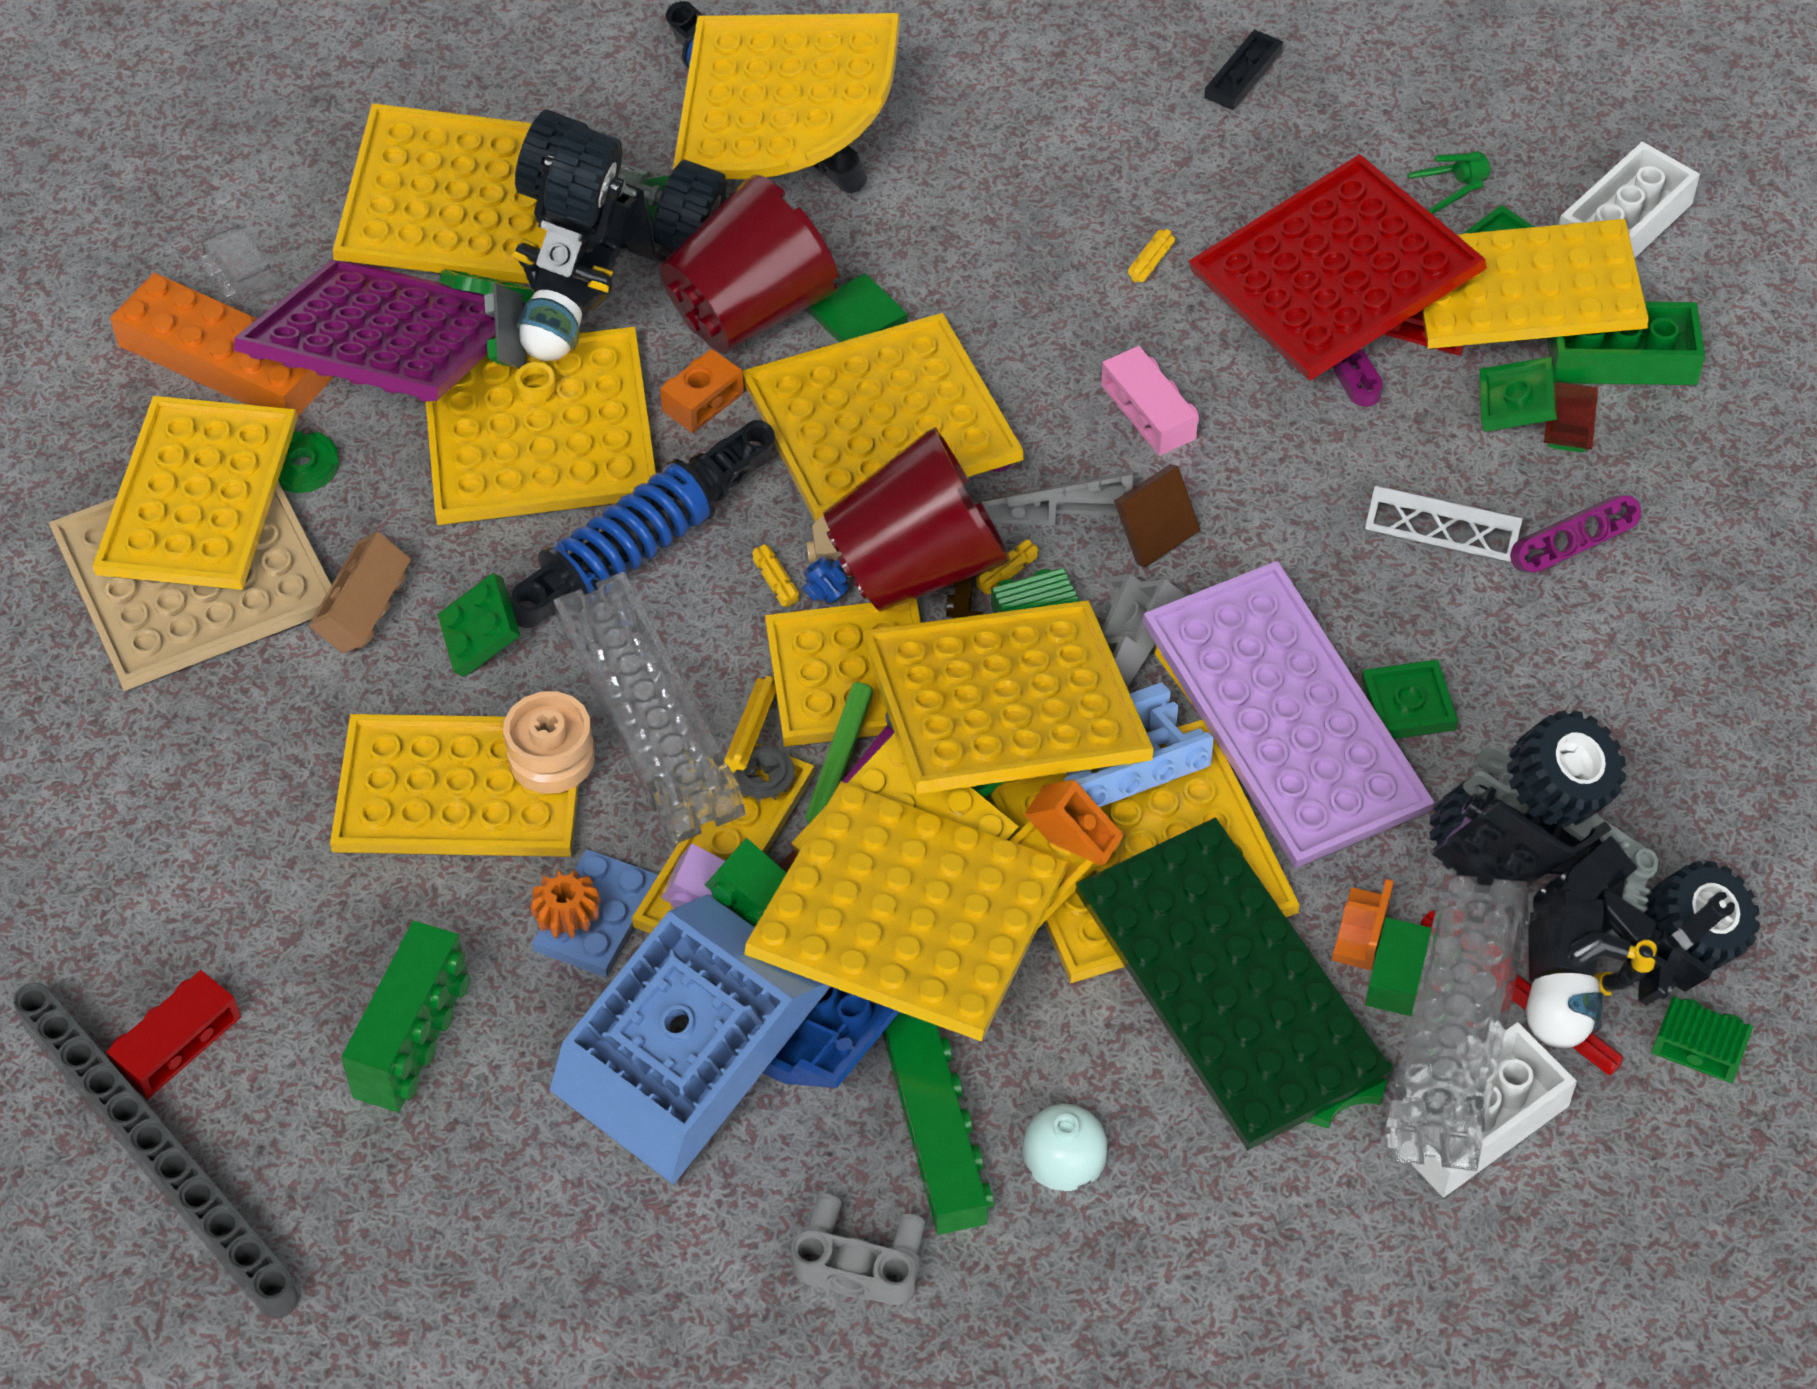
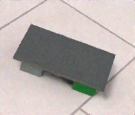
[484,283,526,369]

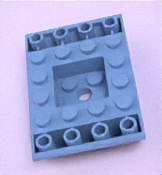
[550,894,831,1185]

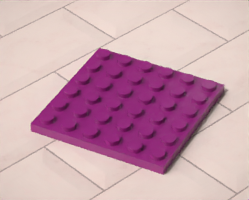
[234,258,527,401]

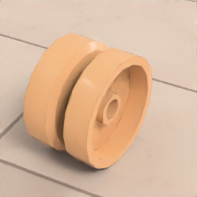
[503,691,595,794]

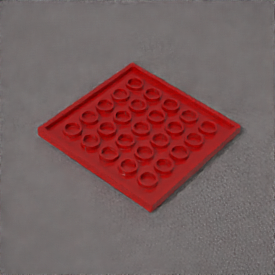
[1188,154,1487,381]

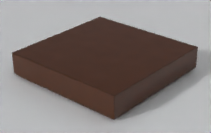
[1114,464,1200,567]

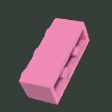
[1101,346,1199,456]

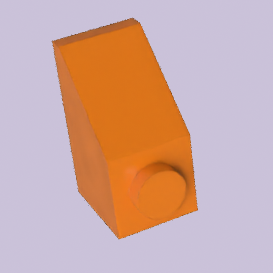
[1024,779,1124,865]

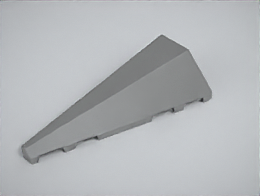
[973,470,1133,525]
[1100,574,1186,688]

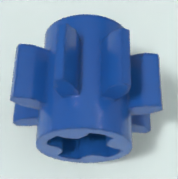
[802,556,849,603]

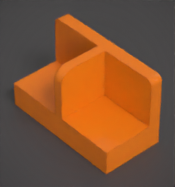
[1332,879,1394,971]

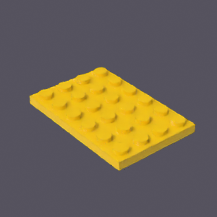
[1421,219,1648,349]
[92,396,298,590]
[330,714,579,857]

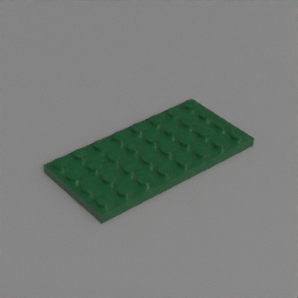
[1075,817,1393,1151]

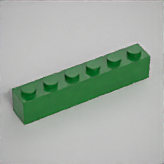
[882,1012,994,1235]

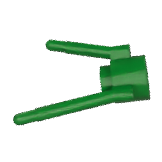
[1407,151,1490,214]

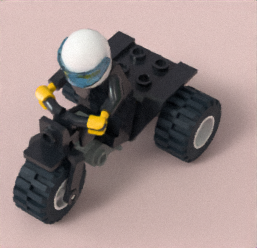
[512,109,726,361]
[1429,710,1760,1048]

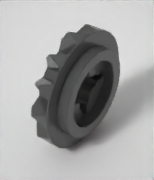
[731,745,794,803]

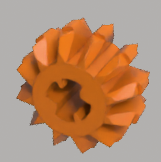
[530,868,601,939]

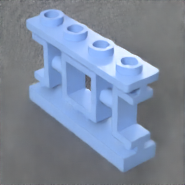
[1065,682,1214,807]

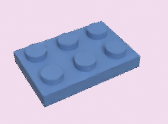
[532,849,658,978]

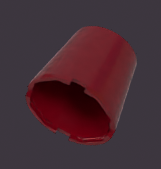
[660,175,839,353]
[823,427,1010,612]

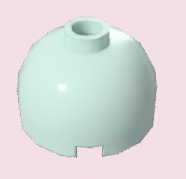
[1022,1103,1108,1191]

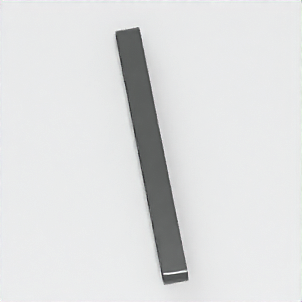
[13,983,298,1319]

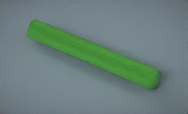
[805,682,873,824]

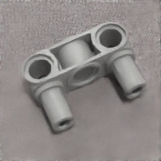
[791,1194,925,1305]

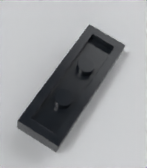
[1204,29,1283,110]

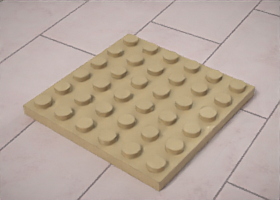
[48,482,332,691]

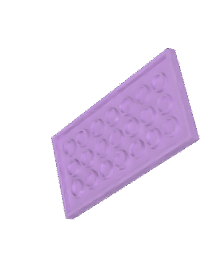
[1142,561,1435,869]

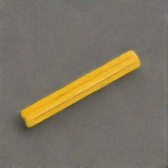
[724,676,776,773]

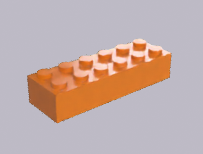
[110,272,333,417]

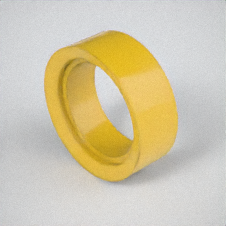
[515,362,556,402]

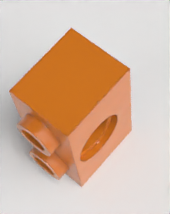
[660,348,744,433]

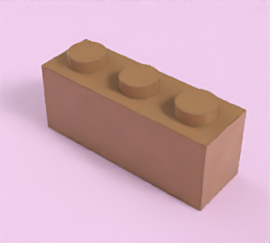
[309,531,411,653]

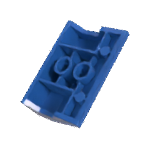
[763,987,899,1088]

